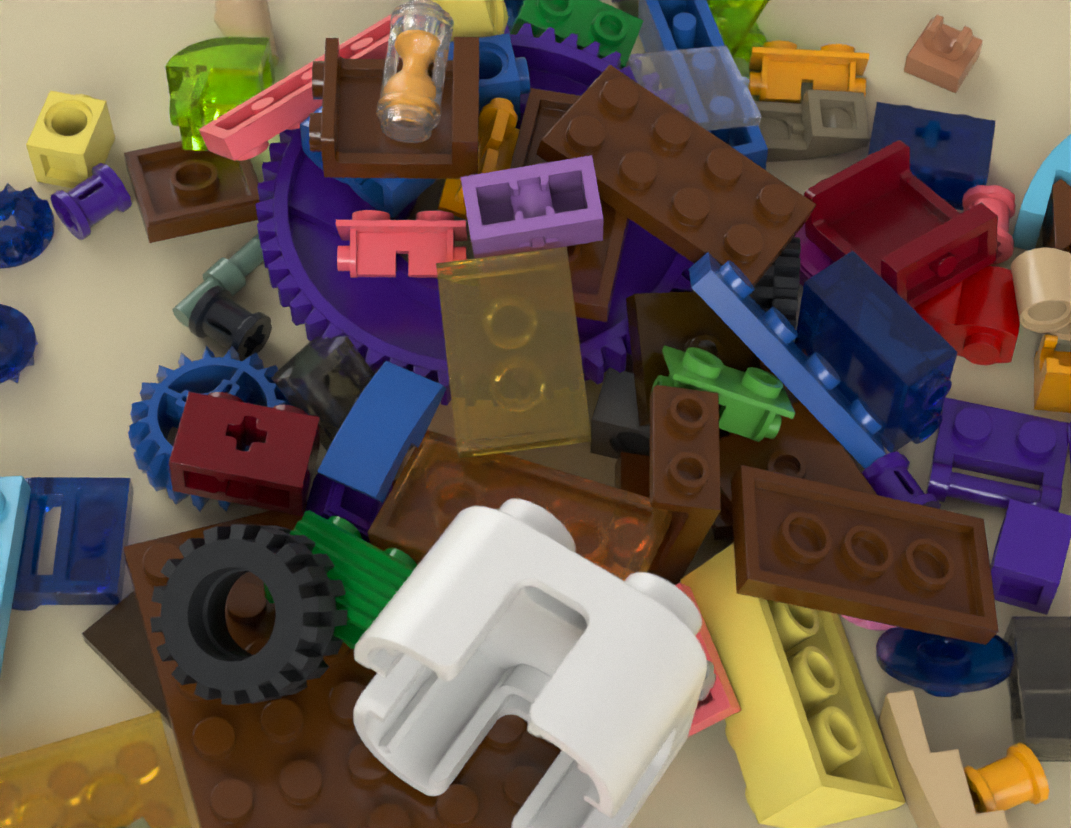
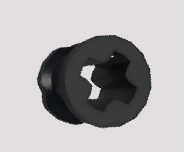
[189,285,272,361]

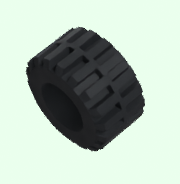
[150,524,348,705]

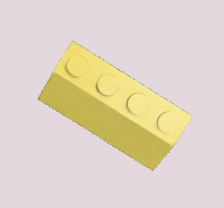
[680,543,906,828]

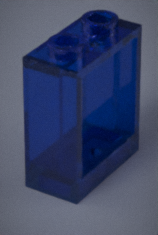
[794,251,958,453]

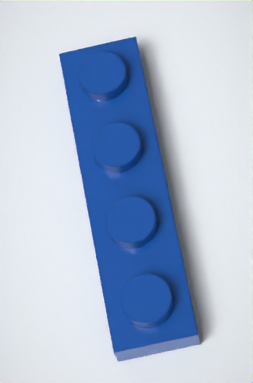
[689,252,886,469]

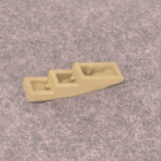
[878,690,1009,828]

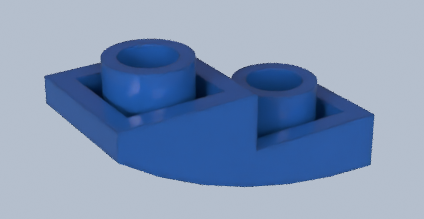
[317,361,447,503]

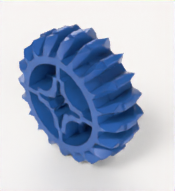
[128,346,301,512]

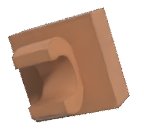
[904,15,983,93]

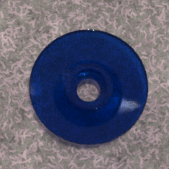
[876,626,1014,697]

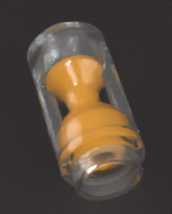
[376,0,454,143]

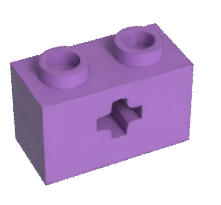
[461,155,603,262]

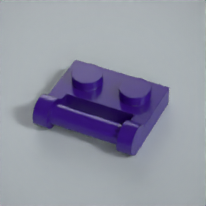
[926,397,1069,512]

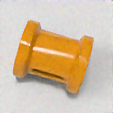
[963,742,1049,814]

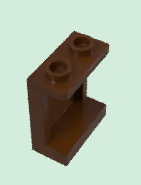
[309,37,479,179]
[614,385,721,585]

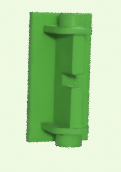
[651,345,795,442]

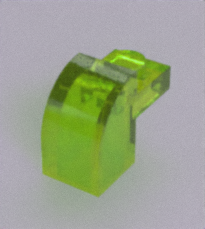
[165,37,275,151]

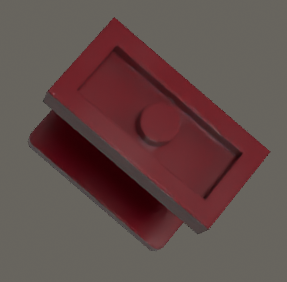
[804,140,998,317]

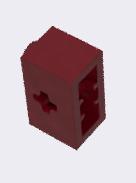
[169,392,320,516]

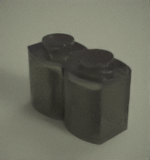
[1004,616,1071,762]

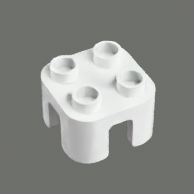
[353,499,707,828]

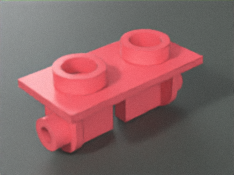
[336,210,468,278]

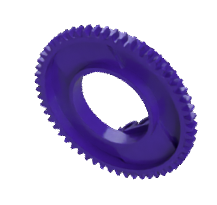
[256,23,694,408]

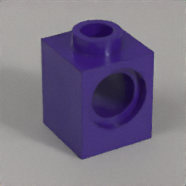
[990,499,1071,615]

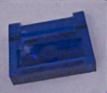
[11,477,134,611]

